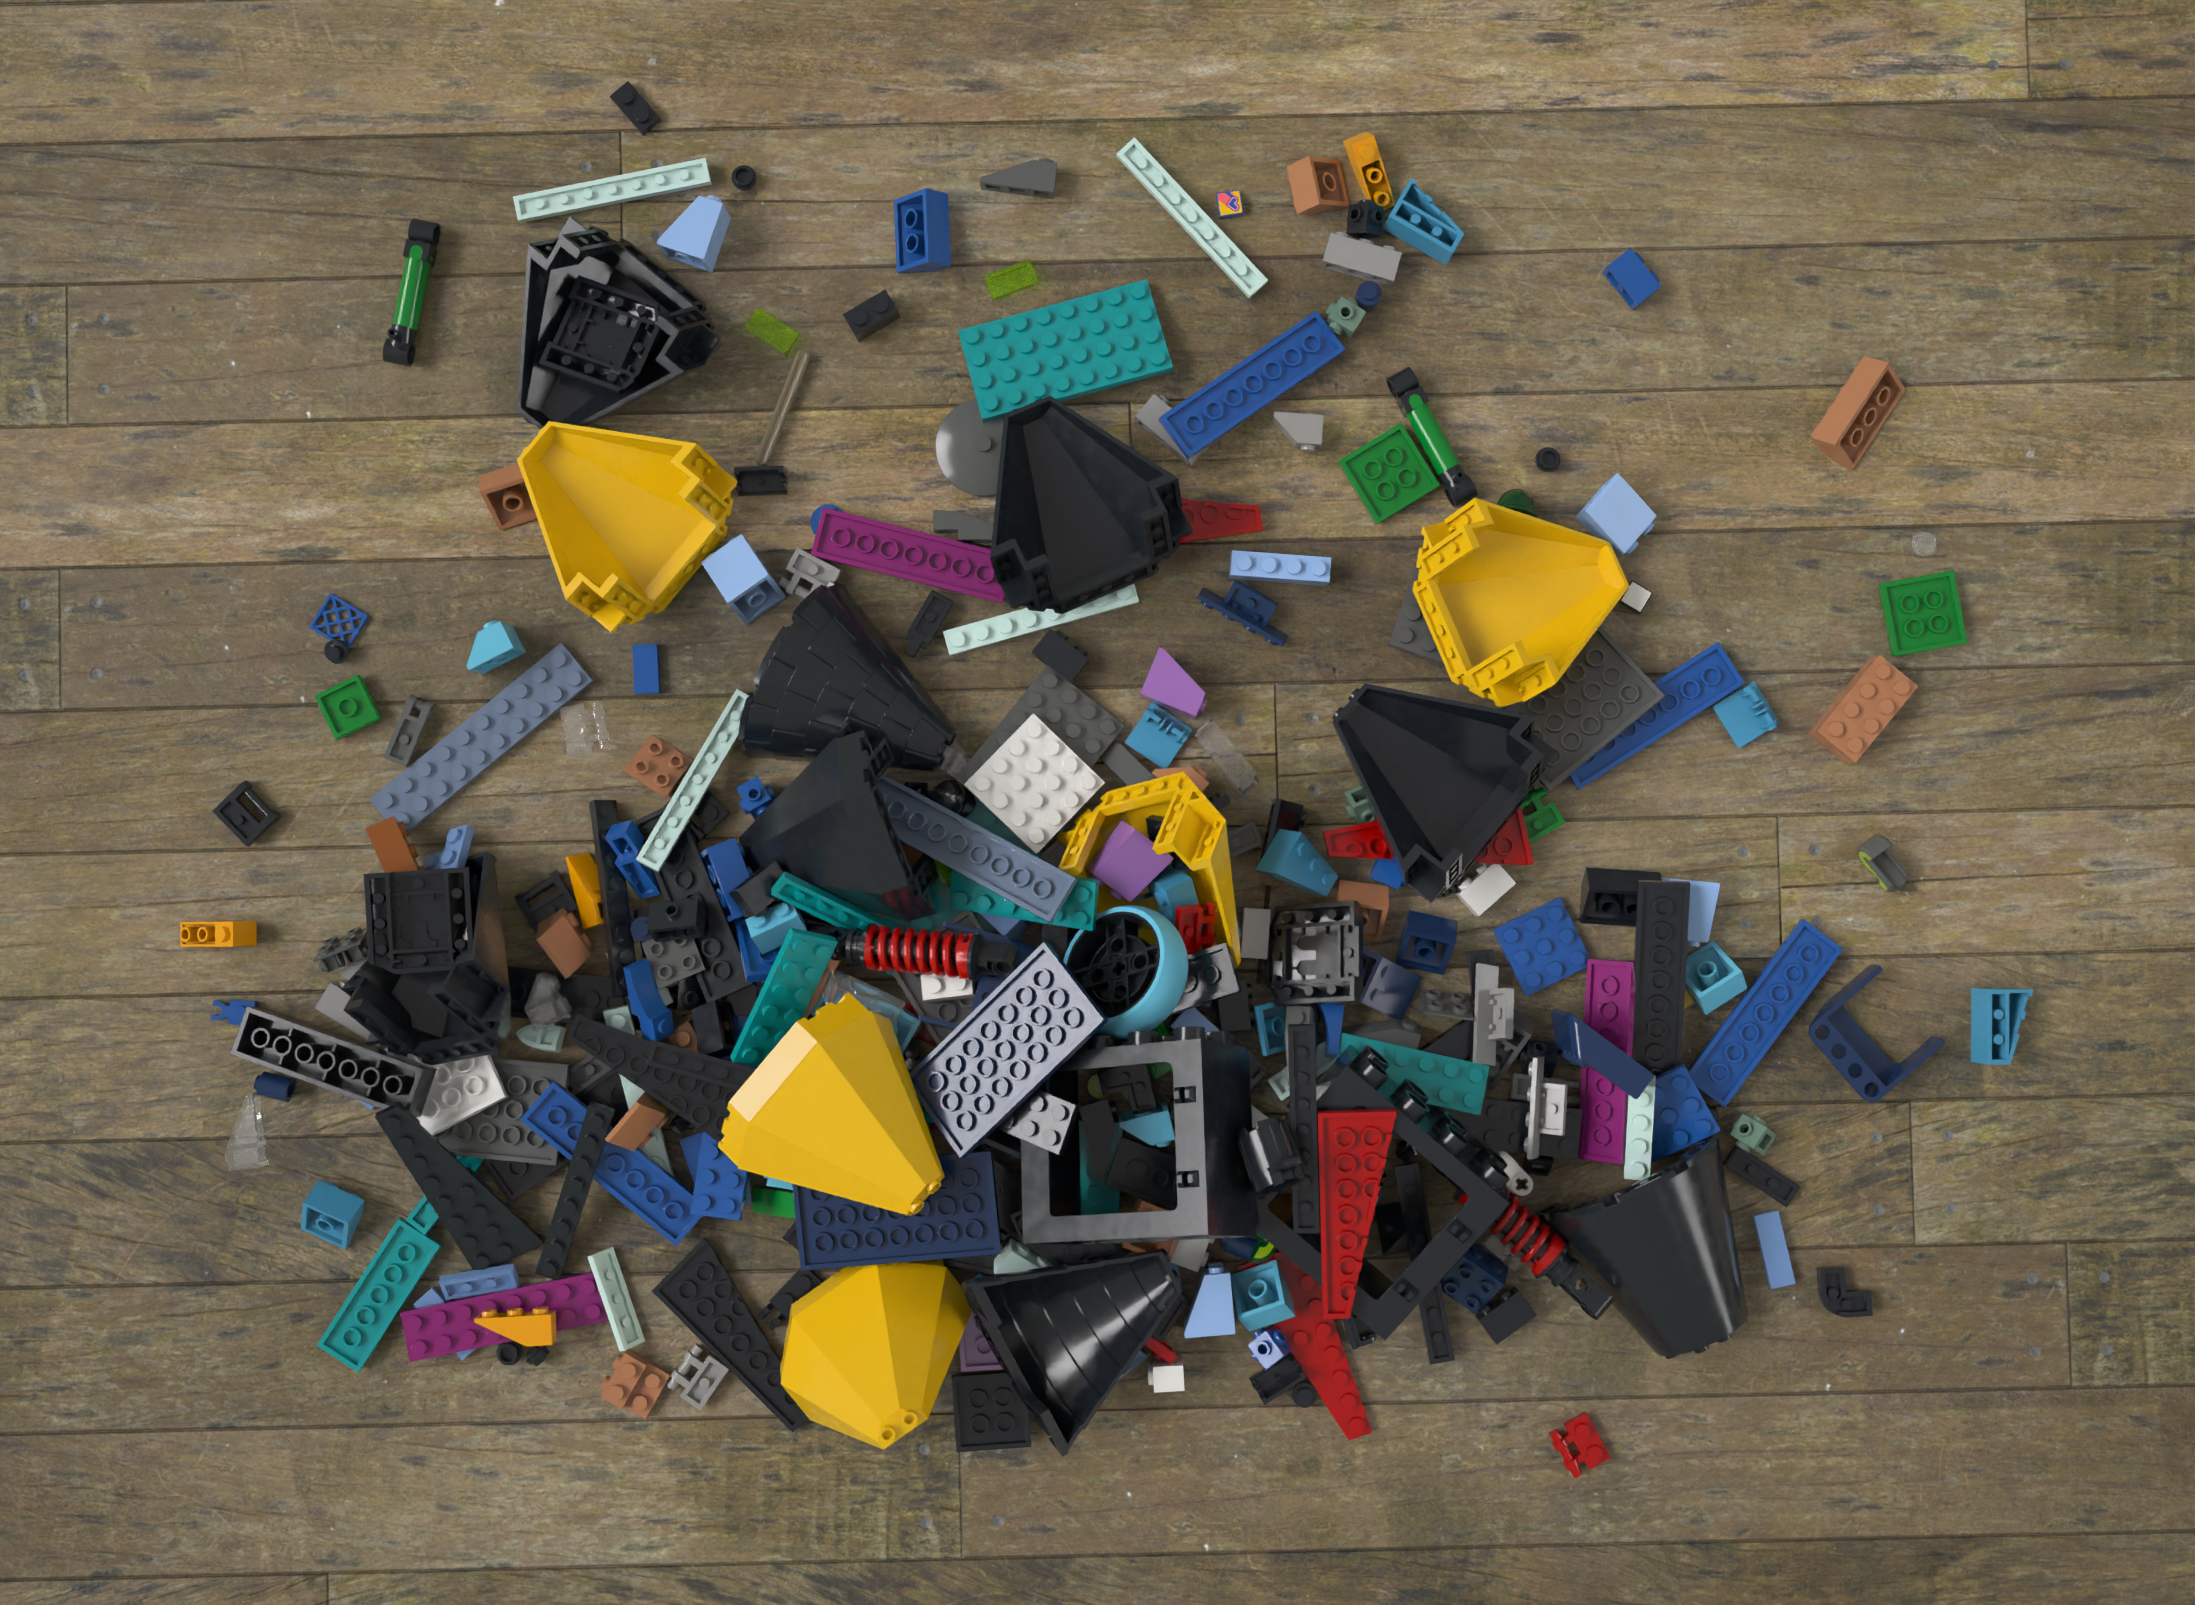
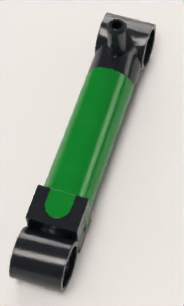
[383,218,441,367]
[1386,367,1478,508]

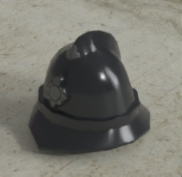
[927,780,976,818]

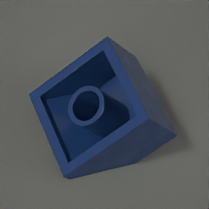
[1395,910,1457,975]

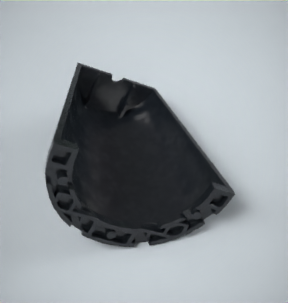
[1534,1133,1748,1359]

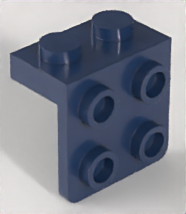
[1440,1244,1509,1313]

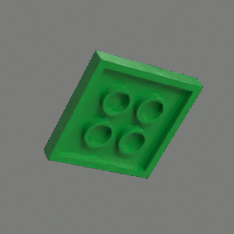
[1338,423,1440,525]
[1878,570,1968,657]

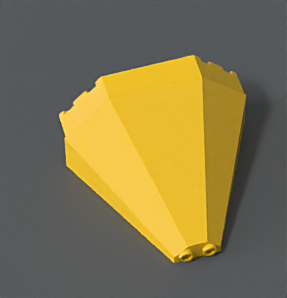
[517,421,737,633]
[1413,498,1630,707]
[1057,771,1241,968]
[718,992,945,1216]
[780,1259,972,1450]

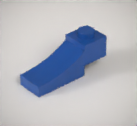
[605,820,662,899]
[623,959,675,1042]
[1311,1003,1344,1059]

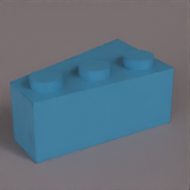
[1382,177,1464,265]
[1256,829,1338,896]
[1148,862,1204,946]
[1971,988,2034,1065]

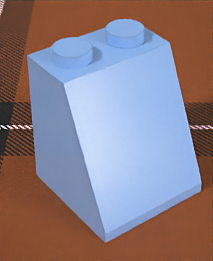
[657,195,731,273]
[1574,473,1657,557]
[701,534,786,625]
[1662,878,1720,947]
[1183,1261,1235,1338]

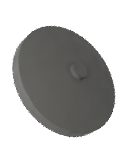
[936,399,1004,497]

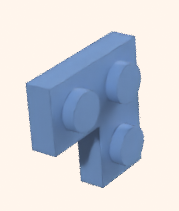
[423,824,474,870]

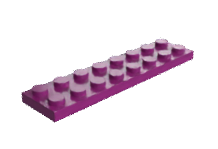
[811,507,1005,604]
[1578,959,1636,1164]
[400,1272,609,1362]

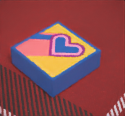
[1215,189,1244,219]

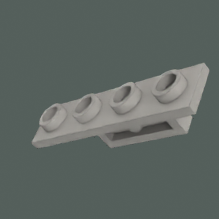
[1473,963,1515,1066]
[1524,1056,1568,1160]

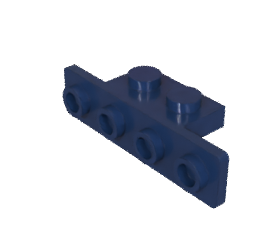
[1197,579,1288,646]

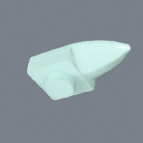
[516,1024,566,1053]

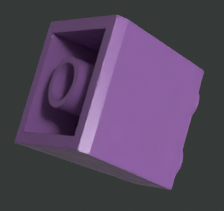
[1140,647,1208,720]
[1086,821,1174,902]

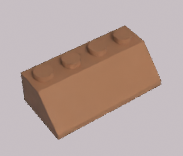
[1810,356,1906,471]

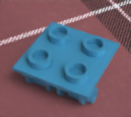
[1712,681,1780,749]
[1125,702,1193,769]

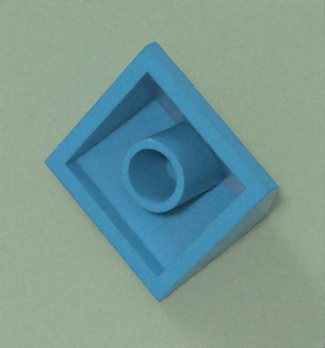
[1252,1001,1291,1056]

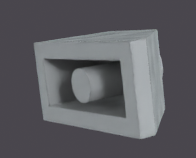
[1272,411,1324,452]

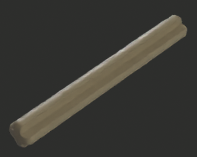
[754,350,810,466]

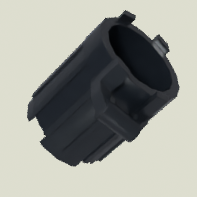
[1237,1117,1306,1200]

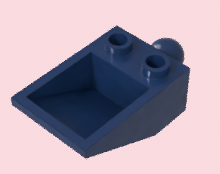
[1359,948,1422,1020]

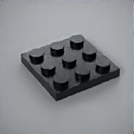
[951,1371,1032,1452]

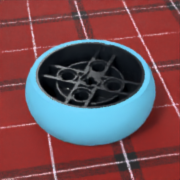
[1063,905,1188,1039]

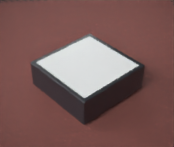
[1618,580,1653,615]

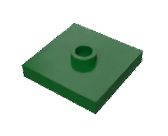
[314,674,383,741]

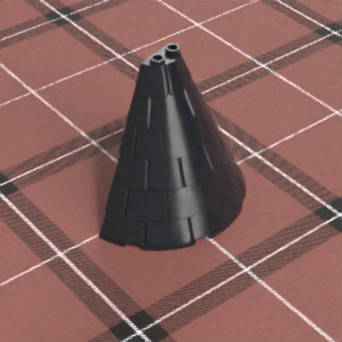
[738,581,957,771]
[962,1248,1182,1457]

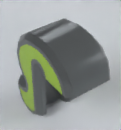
[1857,834,1908,892]

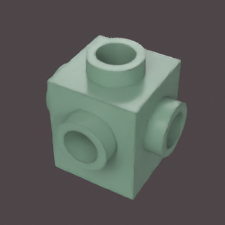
[1326,296,1366,338]
[1344,786,1376,825]
[1730,1114,1776,1156]

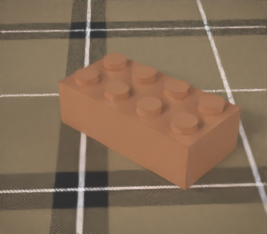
[1808,655,1918,764]

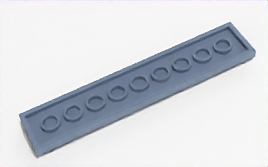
[370,643,594,833]
[877,774,1078,924]

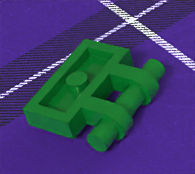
[1521,787,1565,844]

